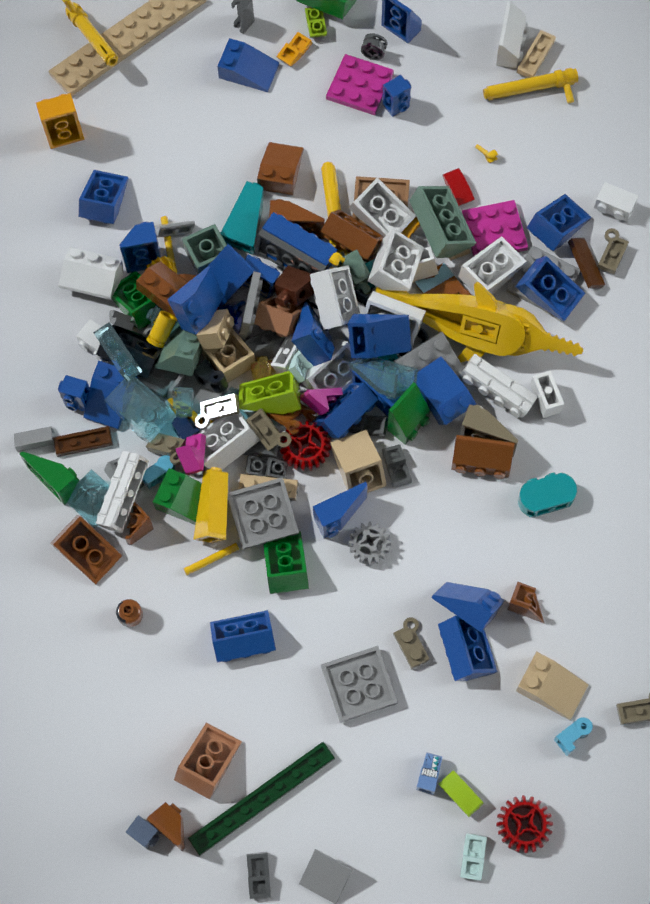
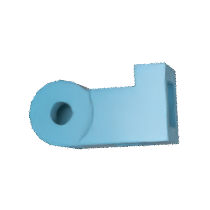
[142,455,175,490]
[554,717,593,756]

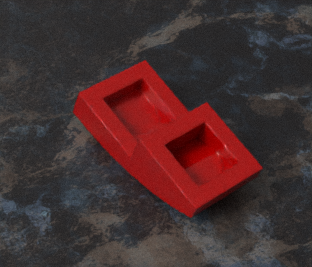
[442,168,475,206]

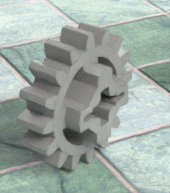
[349,522,391,565]

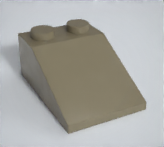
[460,404,518,457]

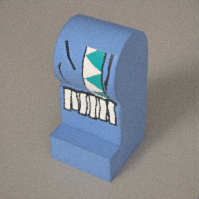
[416,752,442,795]

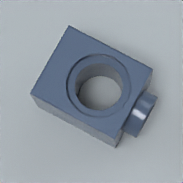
[126,815,160,850]

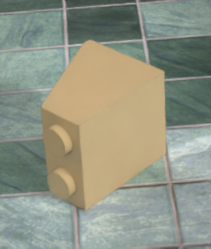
[330,430,387,493]

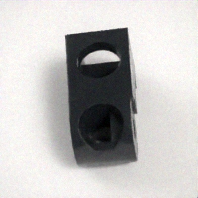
[193,360,229,393]

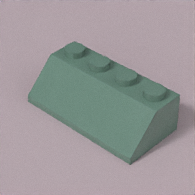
[409,186,476,258]
[155,321,202,376]

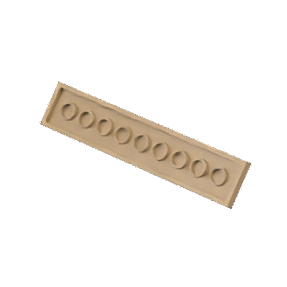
[49,0,206,96]

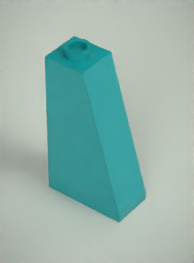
[220,181,264,255]

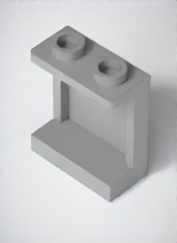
[167,373,227,421]

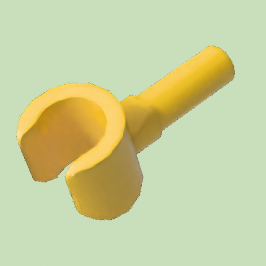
[475,144,498,163]

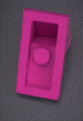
[300,387,343,416]
[176,433,206,475]

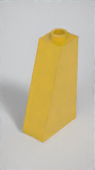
[193,467,228,543]

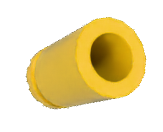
[146,311,177,348]

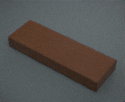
[568,238,605,289]
[53,426,113,457]

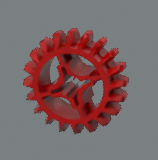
[280,420,331,472]
[496,795,553,854]

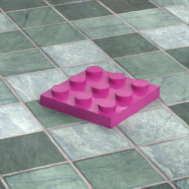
[326,54,394,116]
[462,200,528,257]

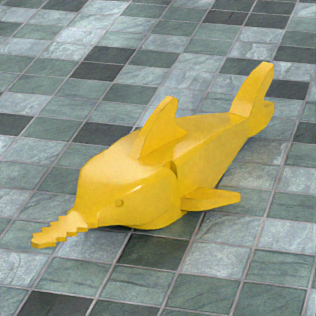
[375,282,584,363]

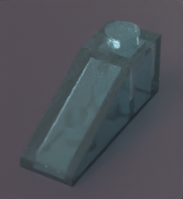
[93,322,143,382]

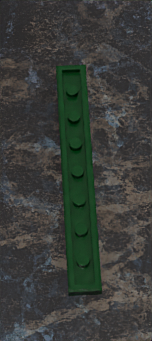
[188,742,335,856]

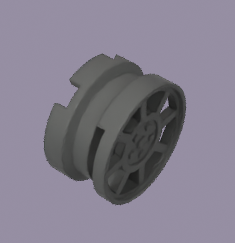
[361,33,388,60]

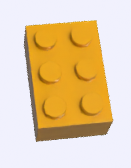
[36,93,85,149]

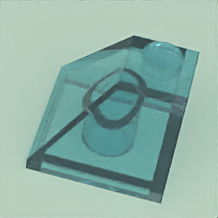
[67,469,109,528]

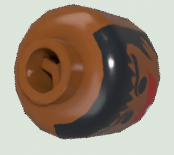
[116,599,143,627]

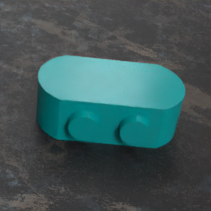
[518,472,577,518]

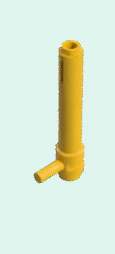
[62,0,118,66]
[483,68,578,104]
[321,162,345,253]

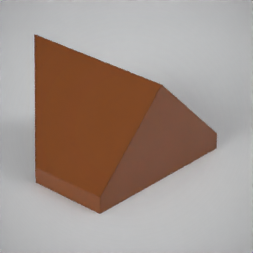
[125,502,154,545]
[507,582,545,624]

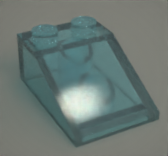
[349,357,418,399]
[104,373,175,442]

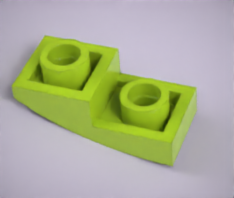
[305,7,327,38]
[439,770,484,817]

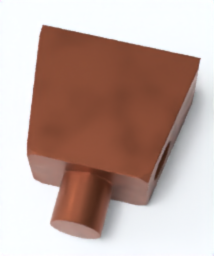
[274,266,314,306]

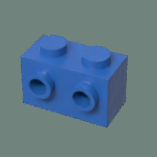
[382,74,411,117]
[58,375,90,412]

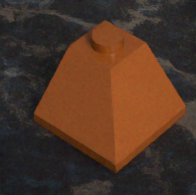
[147,802,185,851]

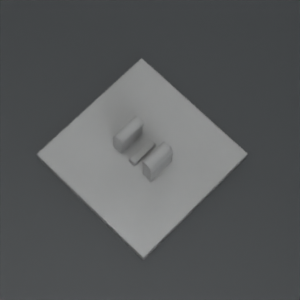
[299,849,353,904]

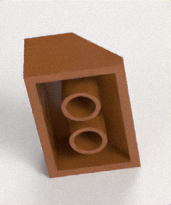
[320,209,384,260]
[136,261,188,321]
[451,435,515,479]

